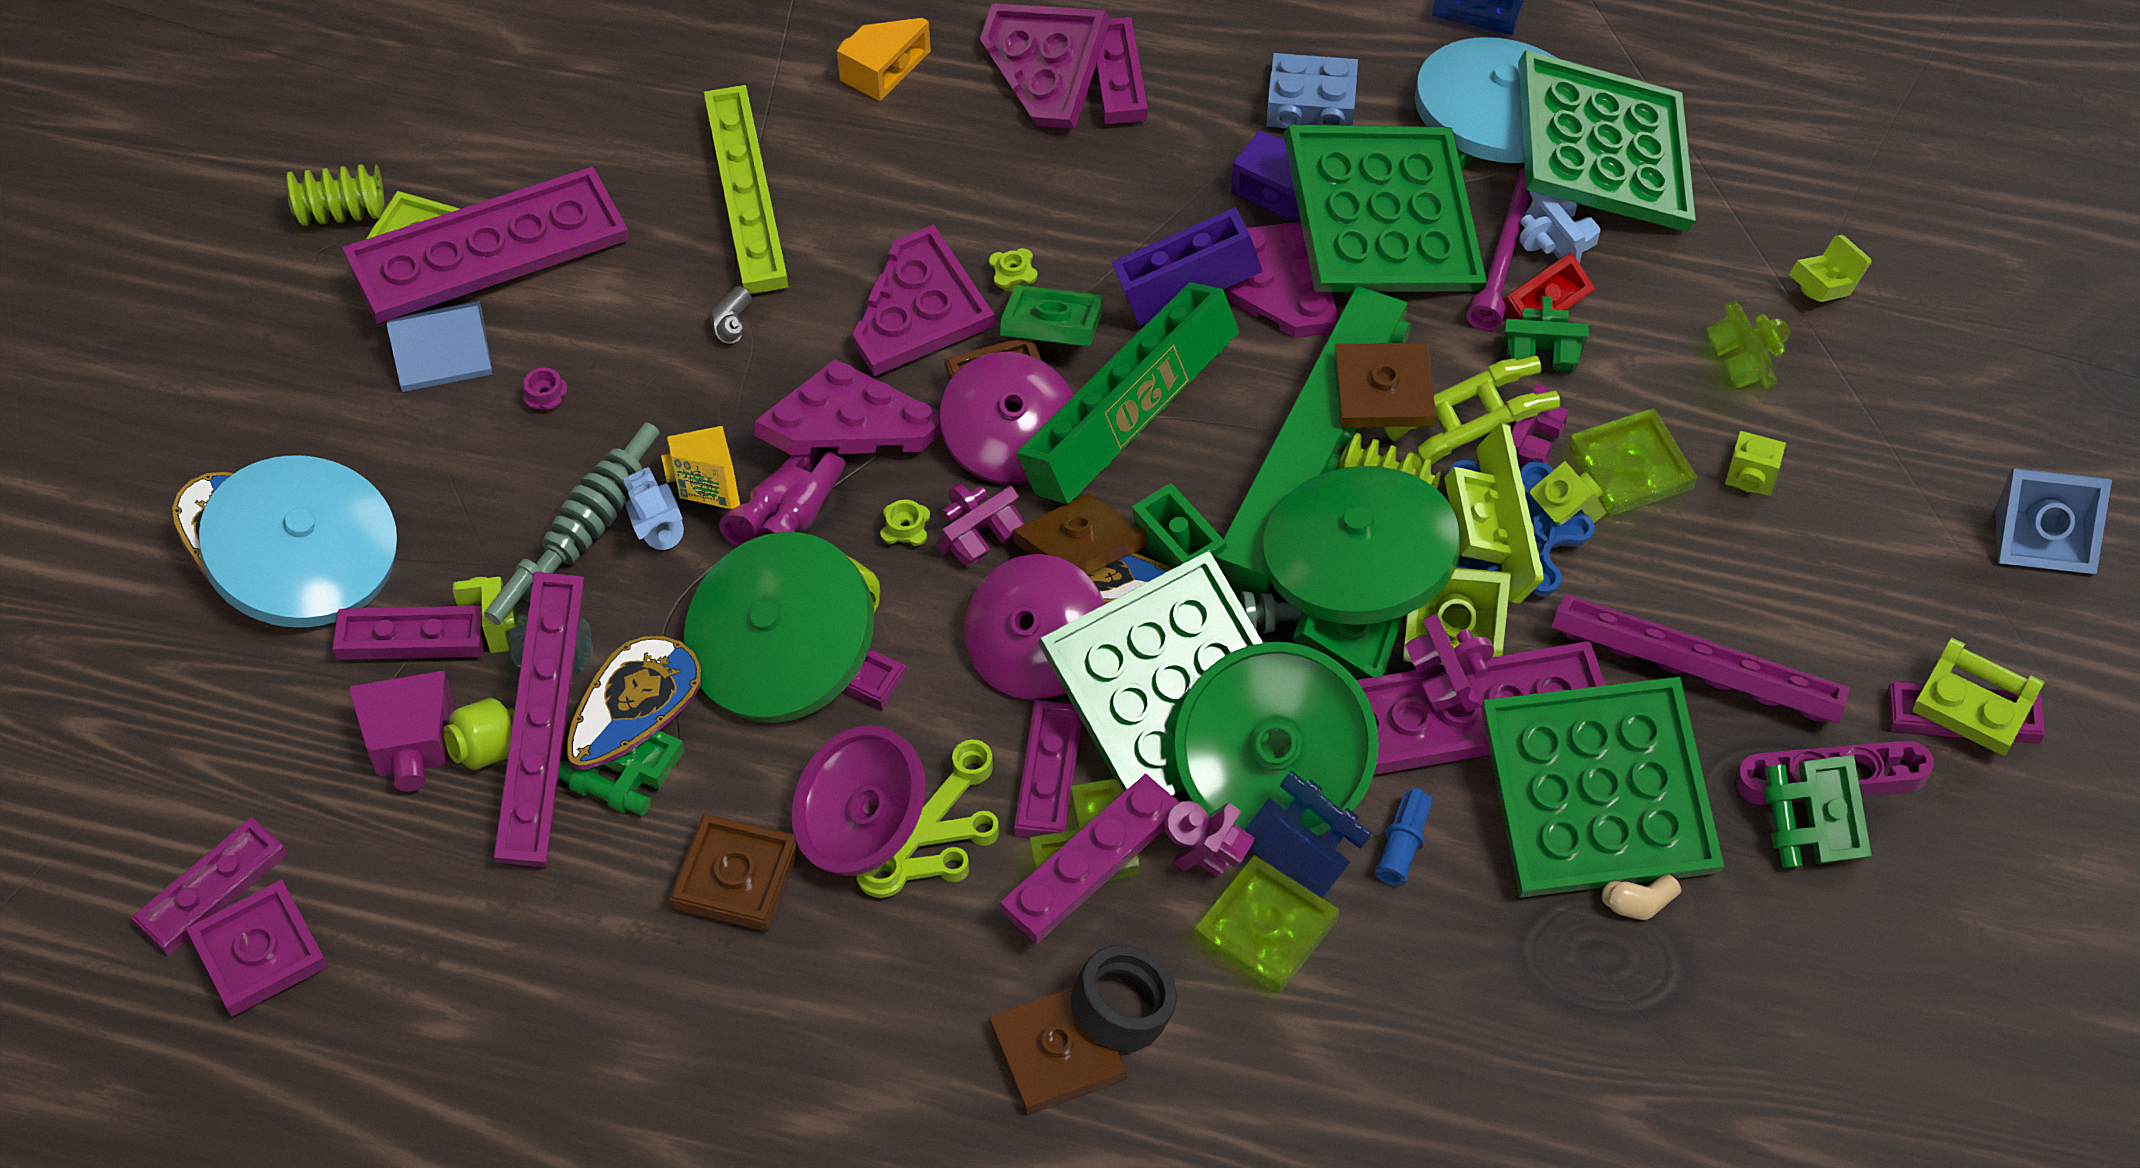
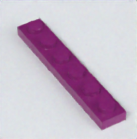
[494,572,585,868]
[1552,594,1850,723]

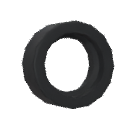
[1070,945,1178,1051]

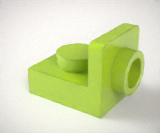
[1725,431,1786,496]

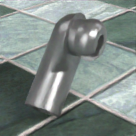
[710,286,752,344]

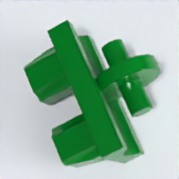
[1501,296,1589,372]

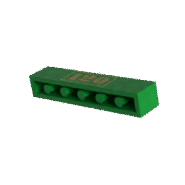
[1016,282,1240,504]

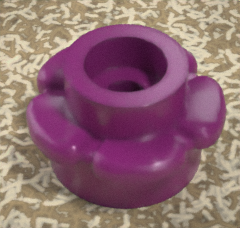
[522,367,567,410]

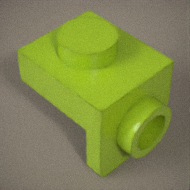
[1788,235,1871,302]
[1530,461,1607,526]
[453,576,518,653]

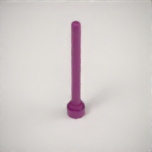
[1466,167,1530,331]

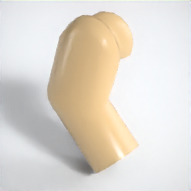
[1602,875,1681,920]

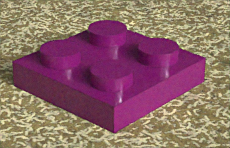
[186,879,328,1017]

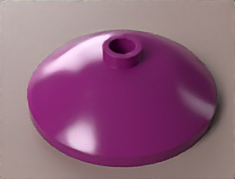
[939,352,1073,485]
[964,554,1105,701]
[791,725,925,876]

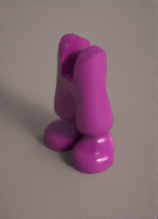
[719,447,846,548]

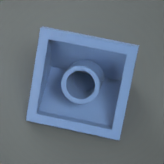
[386,301,493,392]
[1995,468,2112,574]

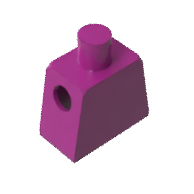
[350,671,454,791]

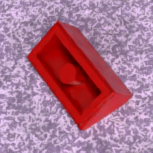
[1503,252,1596,320]

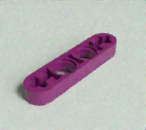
[1736,741,1934,805]

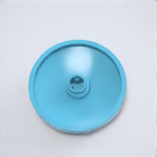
[1415,37,1556,163]
[199,456,397,628]

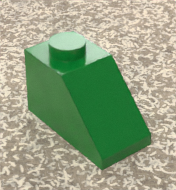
[1132,483,1227,569]

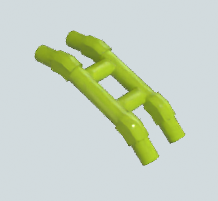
[1384,356,1560,469]

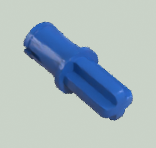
[1375,788,1433,886]

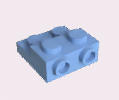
[1266,53,1358,128]

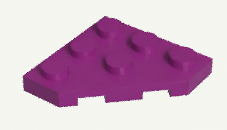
[980,3,1111,129]
[1223,222,1339,338]
[853,224,995,376]
[754,359,941,455]

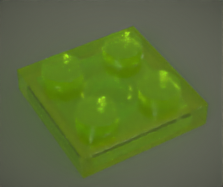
[1568,408,1698,516]
[1194,855,1340,994]

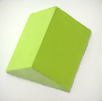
[1403,568,1511,665]

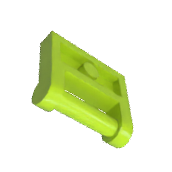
[1912,637,2045,756]

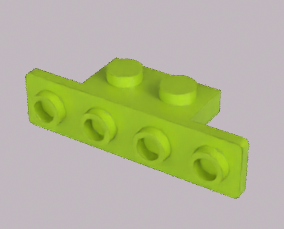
[1444,423,1544,604]

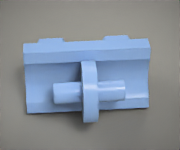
[1520,191,1600,264]
[623,467,684,550]

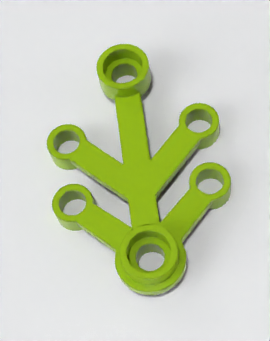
[856,740,999,898]

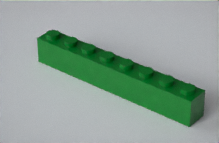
[1214,287,1411,601]

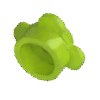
[989,248,1037,292]
[880,500,930,546]

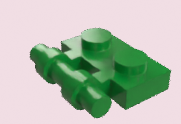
[559,731,685,816]
[1763,755,1872,869]

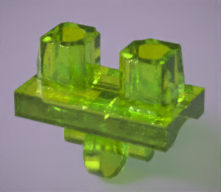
[1706,300,1791,390]

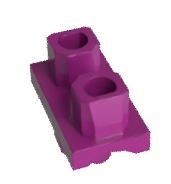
[1507,383,1569,466]
[935,483,1024,568]
[1405,614,1494,713]
[1165,801,1255,877]

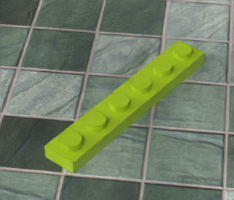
[704,85,788,294]

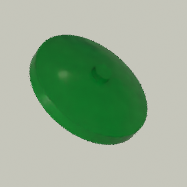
[1263,466,1460,625]
[684,532,874,723]
[1175,642,1379,846]

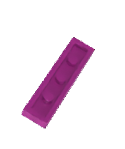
[1000,773,1180,945]

